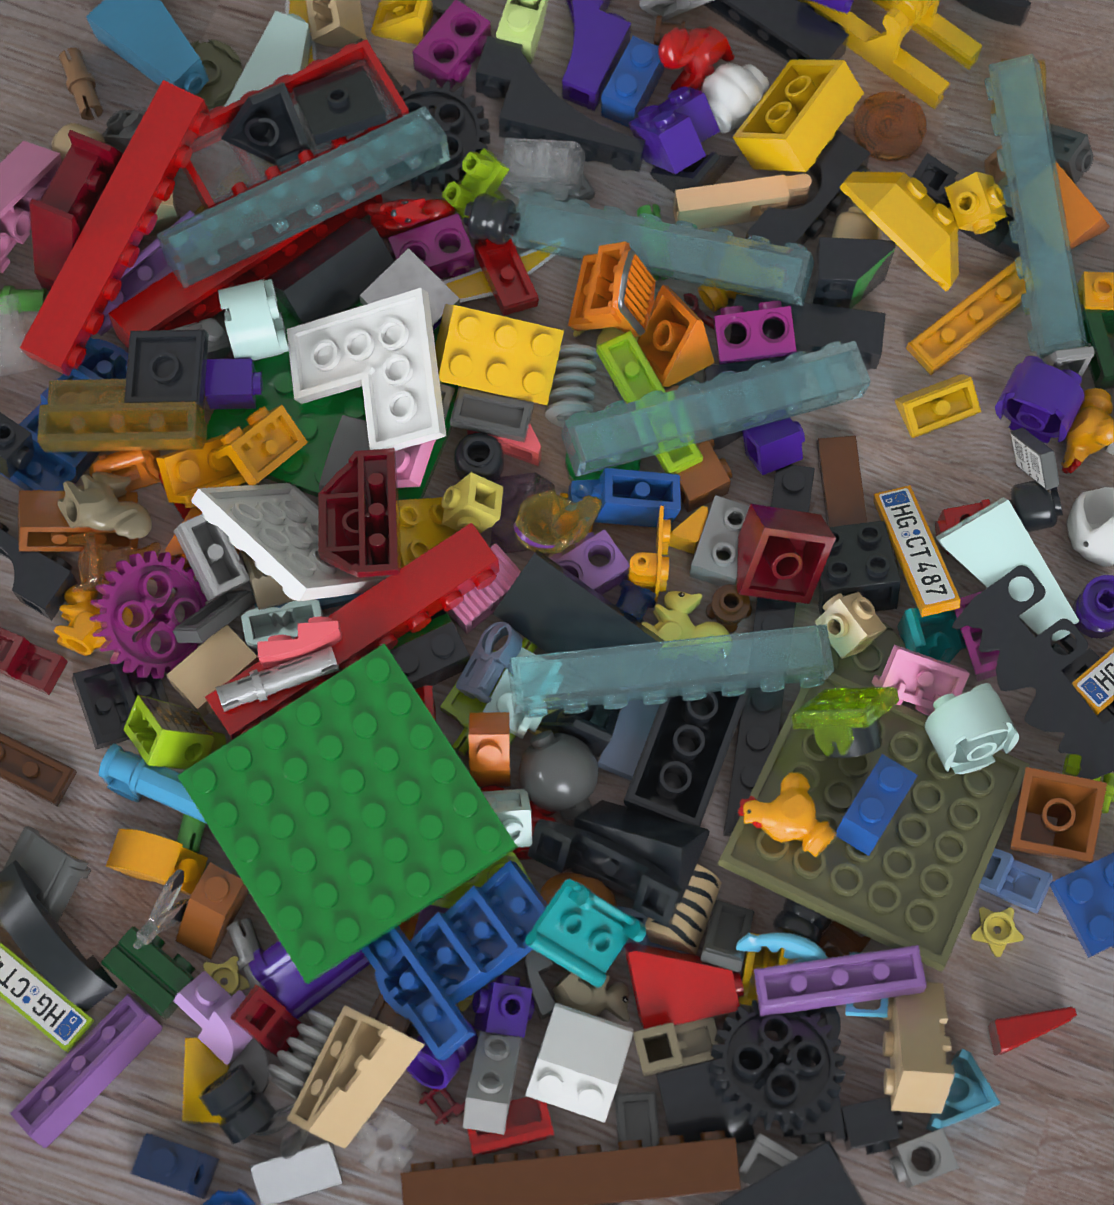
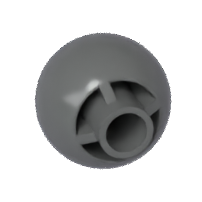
[519,730,598,821]

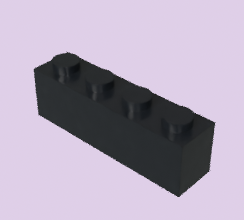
[704,0,849,62]
[729,294,886,371]

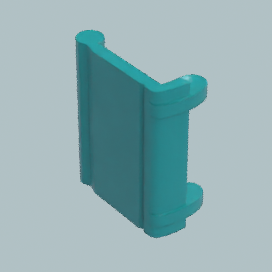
[525,879,646,988]

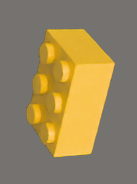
[732,60,864,172]
[435,304,564,405]

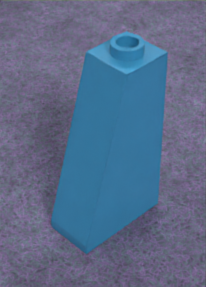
[86,0,209,95]

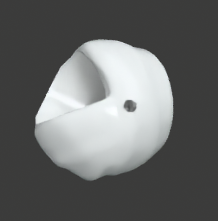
[1067,487,1114,567]

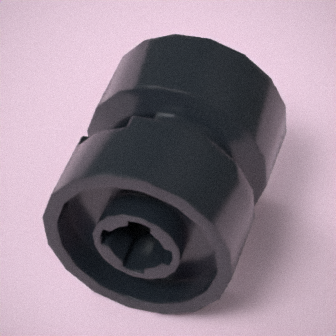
[199,1064,276,1144]

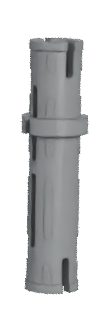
[215,646,339,712]

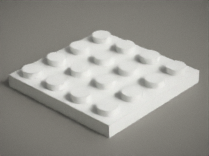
[191,483,390,601]

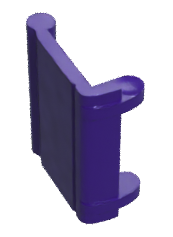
[248,941,371,1019]

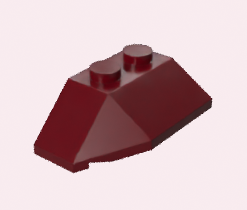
[318,448,401,578]

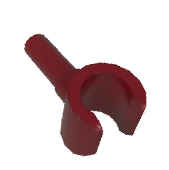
[683,293,715,330]

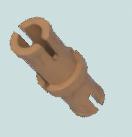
[59,47,103,120]

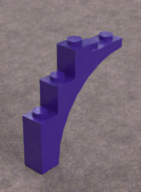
[562,0,631,111]

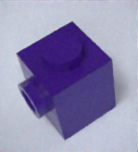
[205,358,263,409]
[742,409,805,476]

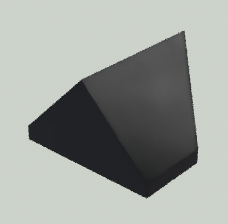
[221,82,311,167]
[650,152,738,194]
[537,687,622,757]

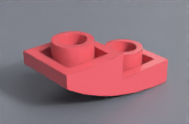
[257,616,342,668]

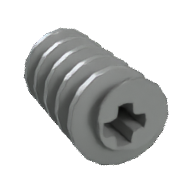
[545,344,598,429]
[267,1010,336,1100]

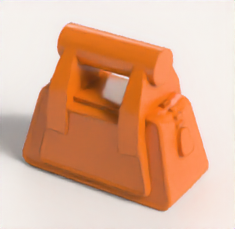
[89,443,161,492]

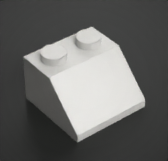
[526,1003,634,1122]

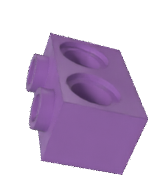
[550,529,630,595]

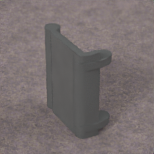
[0,826,91,930]

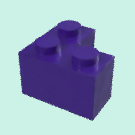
[628,87,720,174]

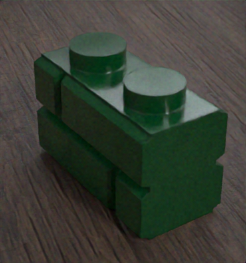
[101,926,196,1020]

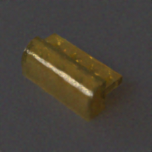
[37,379,207,453]

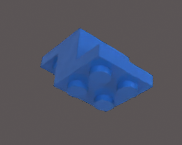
[1049,852,1114,958]

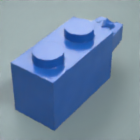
[568,468,681,528]

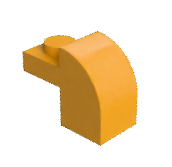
[106,829,208,895]

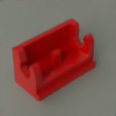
[464,1096,554,1157]

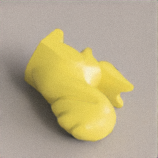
[641,591,732,664]

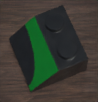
[811,237,896,309]
[390,609,470,689]

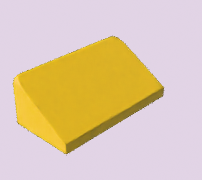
[895,374,982,438]
[182,1038,229,1124]

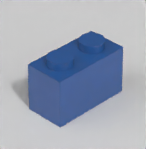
[601,36,664,128]
[836,754,918,856]

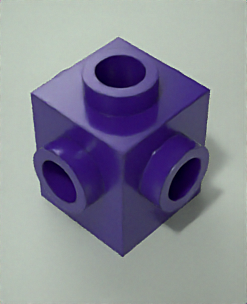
[472,974,535,1038]

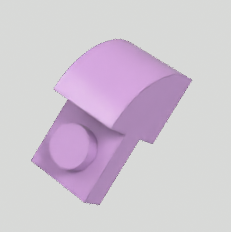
[173,971,253,1065]

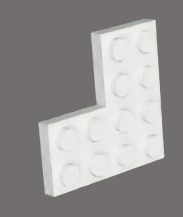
[287,288,446,451]

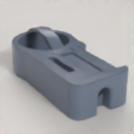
[456,622,522,703]

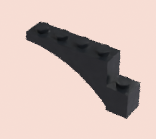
[476,36,645,172]

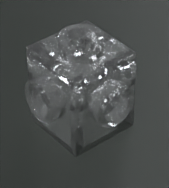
[355,1106,420,1175]

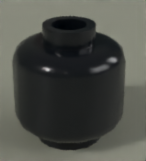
[454,433,504,483]
[1009,480,1063,532]

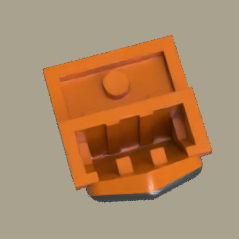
[568,241,656,337]

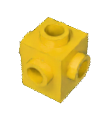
[945,172,1007,234]

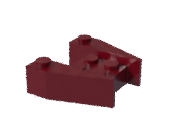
[30,130,123,291]

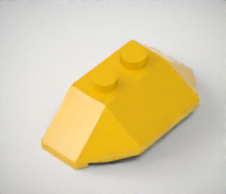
[839,172,959,292]

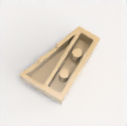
[882,982,955,1114]
[287,1005,424,1149]

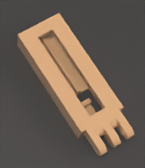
[673,174,812,232]

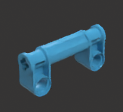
[98,744,207,824]

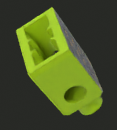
[123,695,226,769]

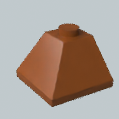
[1011,767,1107,863]

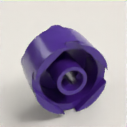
[995,356,1085,443]

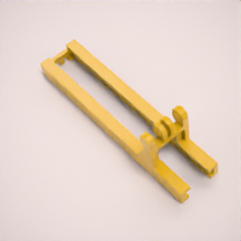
[798,0,983,110]

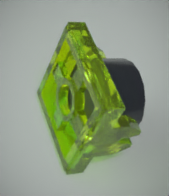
[791,687,899,758]

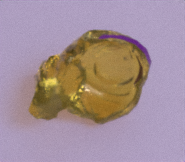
[513,490,602,553]

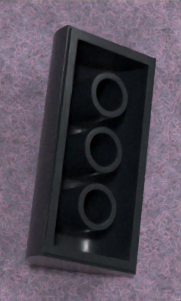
[623,654,752,827]

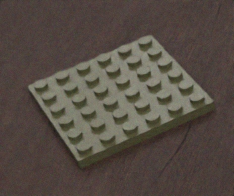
[717,664,1030,972]

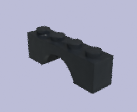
[745,130,871,269]
[0,522,78,621]

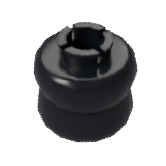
[463,193,521,245]
[773,898,832,945]

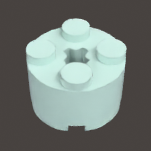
[218,279,289,361]
[925,683,1019,774]

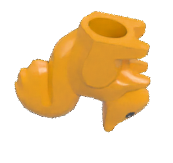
[54,577,140,656]

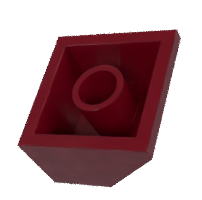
[737,504,836,604]

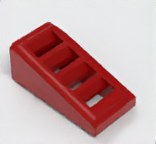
[988,1006,1077,1056]

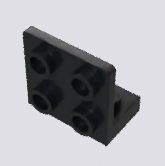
[818,521,901,616]

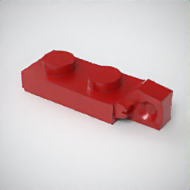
[474,238,539,316]

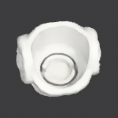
[701,63,770,133]

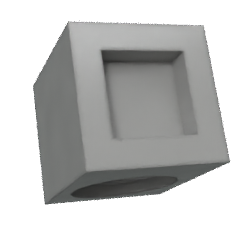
[889,1128,959,1189]

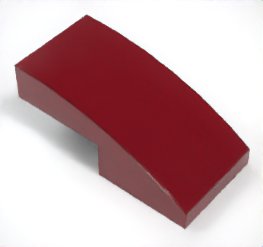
[0,627,68,696]
[230,984,301,1058]

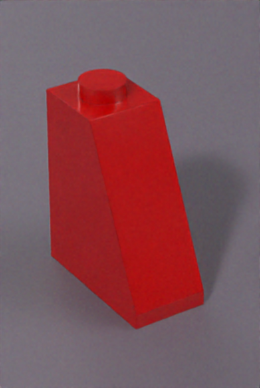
[624,942,744,1030]

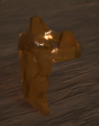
[68,531,161,593]

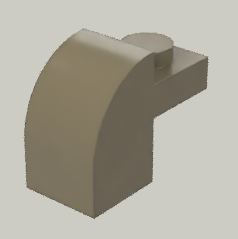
[633,1017,718,1076]

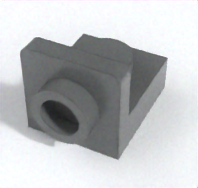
[1031,123,1094,184]

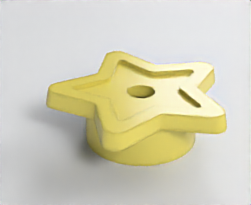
[971,907,1024,957]
[203,956,250,996]

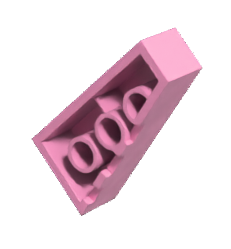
[0,141,62,274]

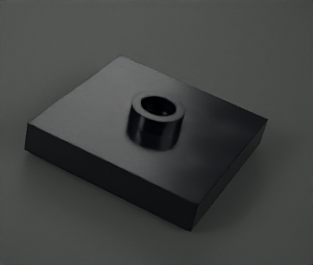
[293,66,387,145]
[124,329,209,409]

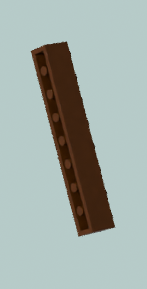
[401,1131,741,1205]

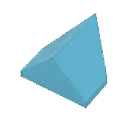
[926,1049,1001,1132]

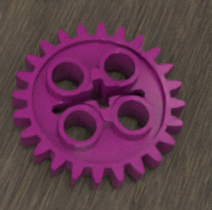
[90,551,208,679]

